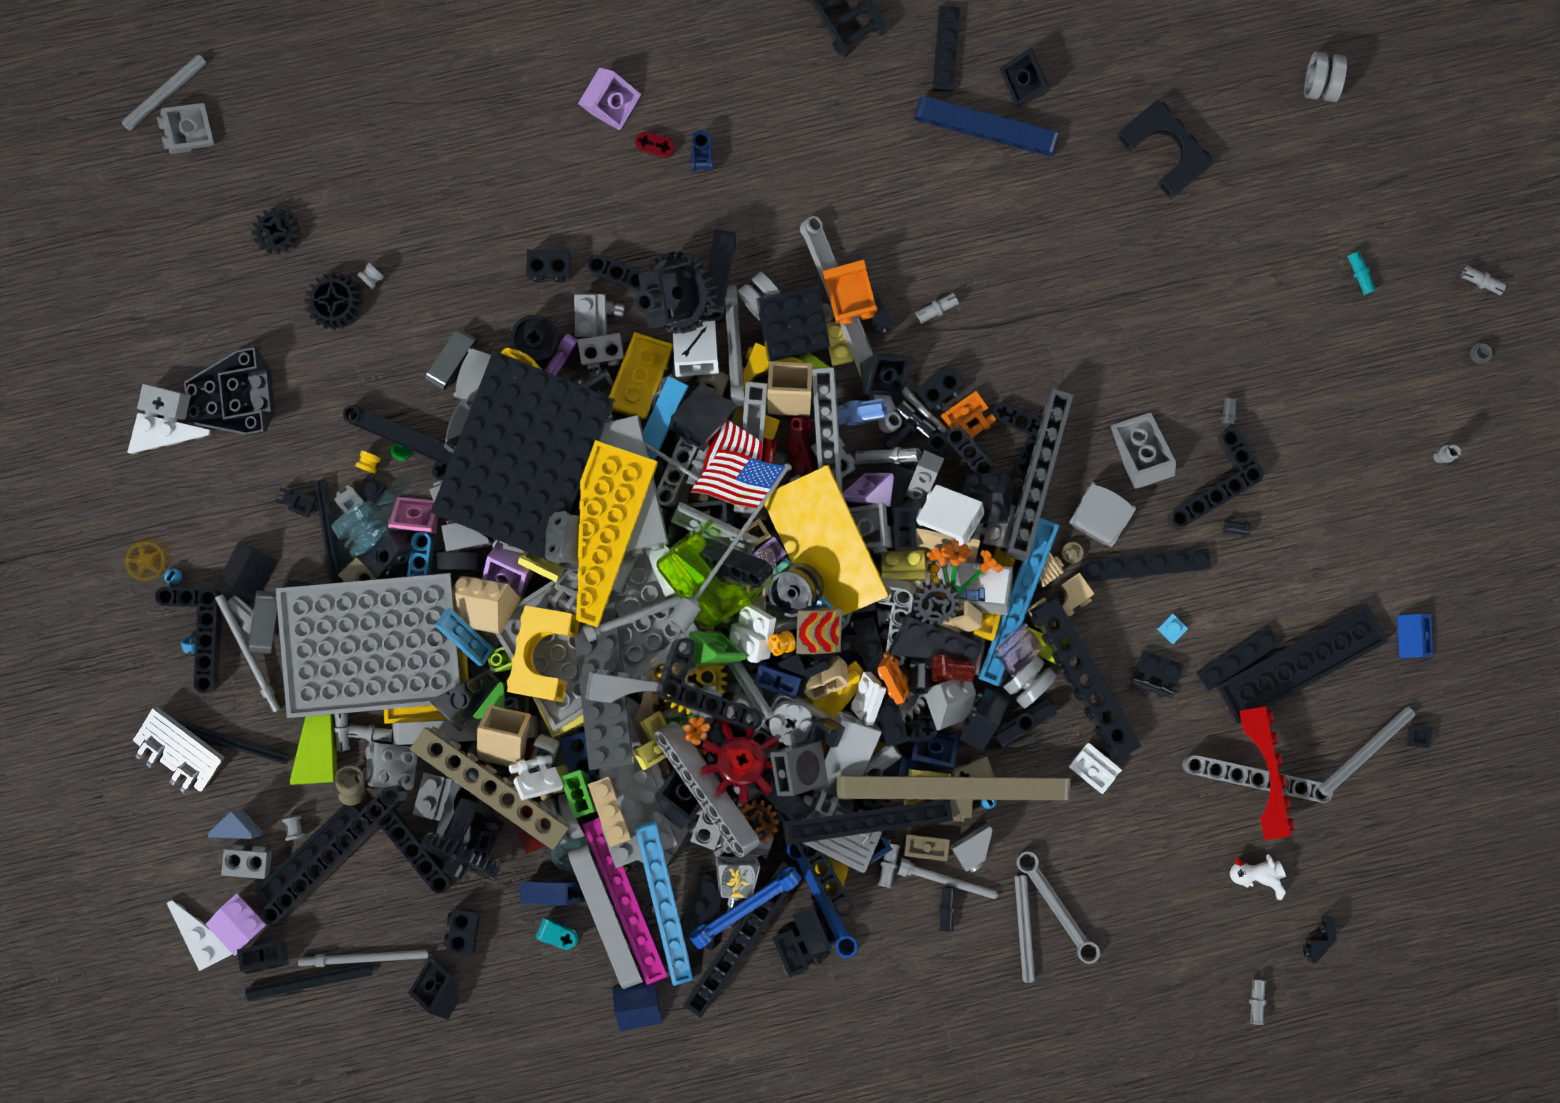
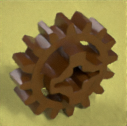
[738,799,780,845]

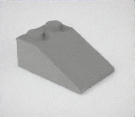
[1111,412,1176,489]

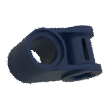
[691,130,713,172]

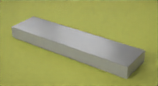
[671,502,759,555]

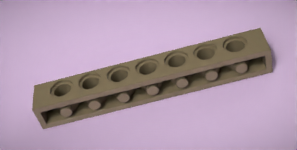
[409,726,571,850]

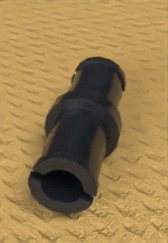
[939,886,956,932]

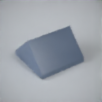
[208,809,263,839]

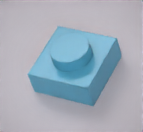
[1157,614,1188,644]

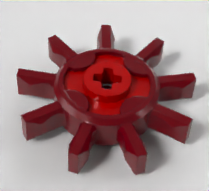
[700,721,777,805]

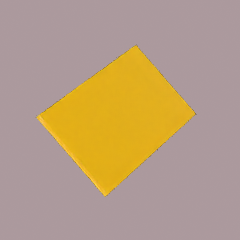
[764,465,889,616]

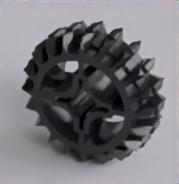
[304,272,363,330]

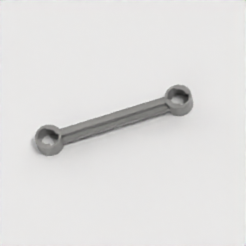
[725,285,745,407]
[1016,851,1100,964]

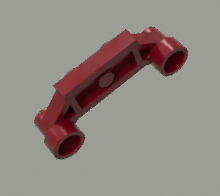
[784,416,816,477]

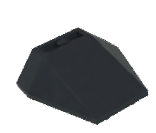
[184,347,275,435]

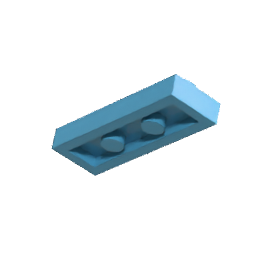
[435,608,494,666]

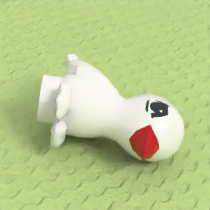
[1230,854,1286,900]

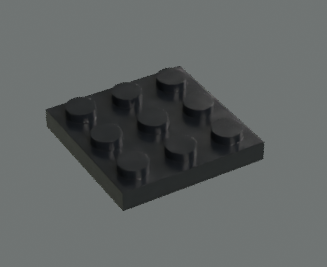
[756,284,830,362]

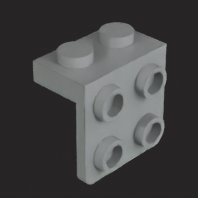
[363,741,418,790]

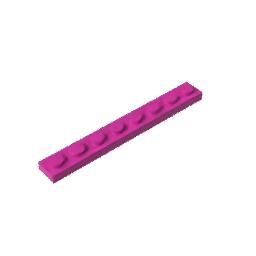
[582,817,667,985]

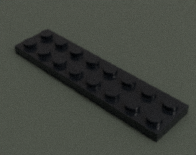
[1216,604,1388,724]

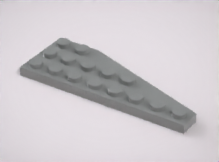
[599,710,678,868]

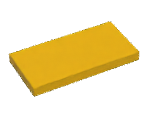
[609,332,674,421]

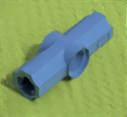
[837,398,888,425]

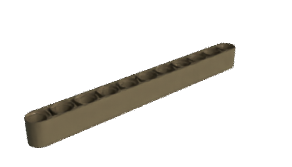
[836,776,1070,800]

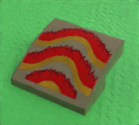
[796,608,842,654]

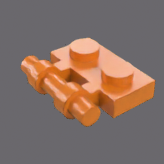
[941,391,996,439]
[878,651,909,705]

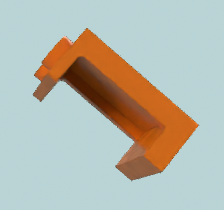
[823,260,877,325]

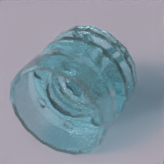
[331,501,389,557]

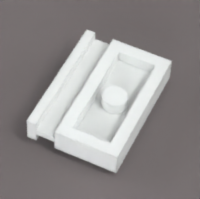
[851,672,887,726]
[1068,742,1122,794]

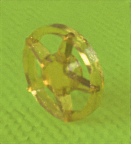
[124,541,166,581]

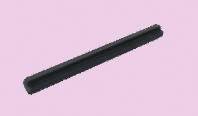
[314,480,343,584]
[174,719,290,764]
[245,963,373,1000]

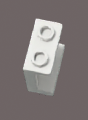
[916,484,985,546]

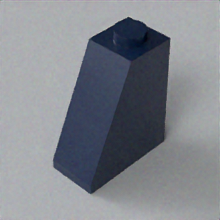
[519,879,586,905]

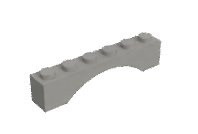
[734,382,768,515]
[585,668,722,718]

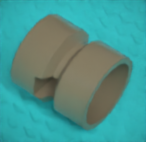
[335,765,366,806]

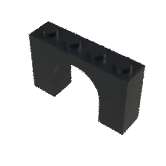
[1116,99,1213,200]
[436,759,513,853]

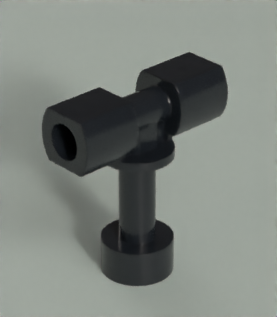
[883,400,936,450]

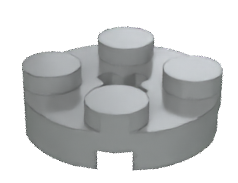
[769,700,813,746]

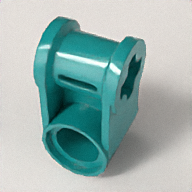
[535,917,579,950]

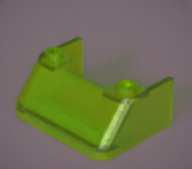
[656,519,765,628]

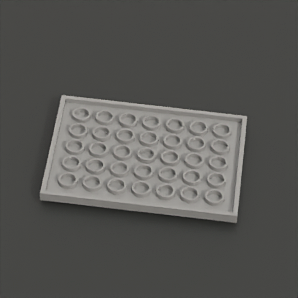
[495,550,699,732]
[276,573,461,718]

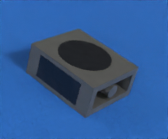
[770,741,828,796]

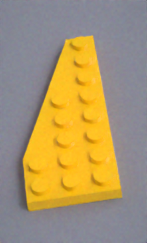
[576,440,658,628]

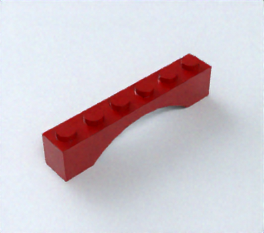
[1240,706,1295,840]

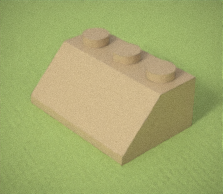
[916,528,980,563]
[452,575,521,634]

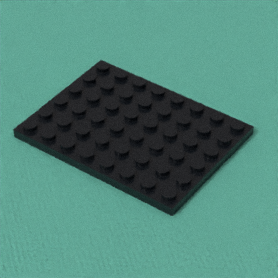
[431,350,615,562]

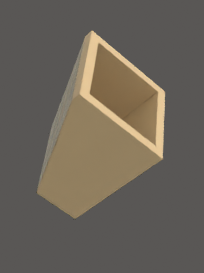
[767,361,812,416]
[477,705,531,768]

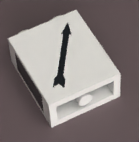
[673,321,719,377]

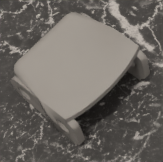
[453,348,491,402]
[1069,481,1136,547]

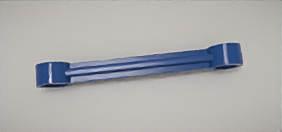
[787,845,857,958]
[689,866,802,949]

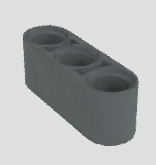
[426,328,478,390]
[248,590,277,654]

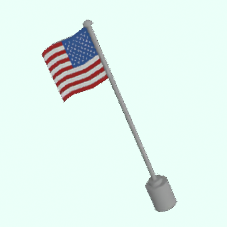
[607,410,763,512]
[668,450,792,632]

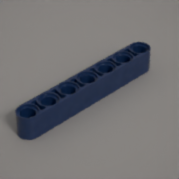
[914,96,1060,156]

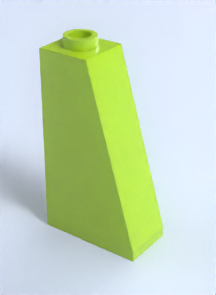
[290,714,337,785]

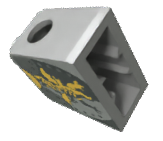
[716,857,760,908]

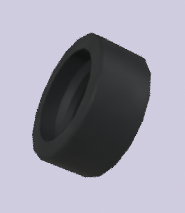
[437,552,479,571]

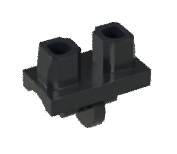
[504,683,533,714]

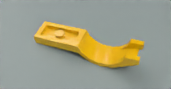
[973,546,1015,641]

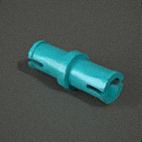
[1347,251,1377,295]

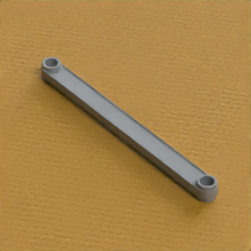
[800,216,902,433]

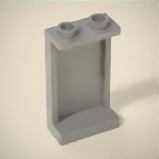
[813,712,882,801]

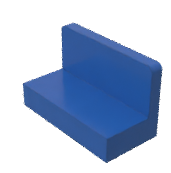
[1397,614,1433,658]

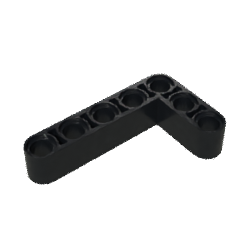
[1168,428,1264,529]
[155,587,222,693]
[657,638,763,729]

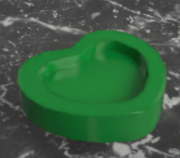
[391,443,413,461]

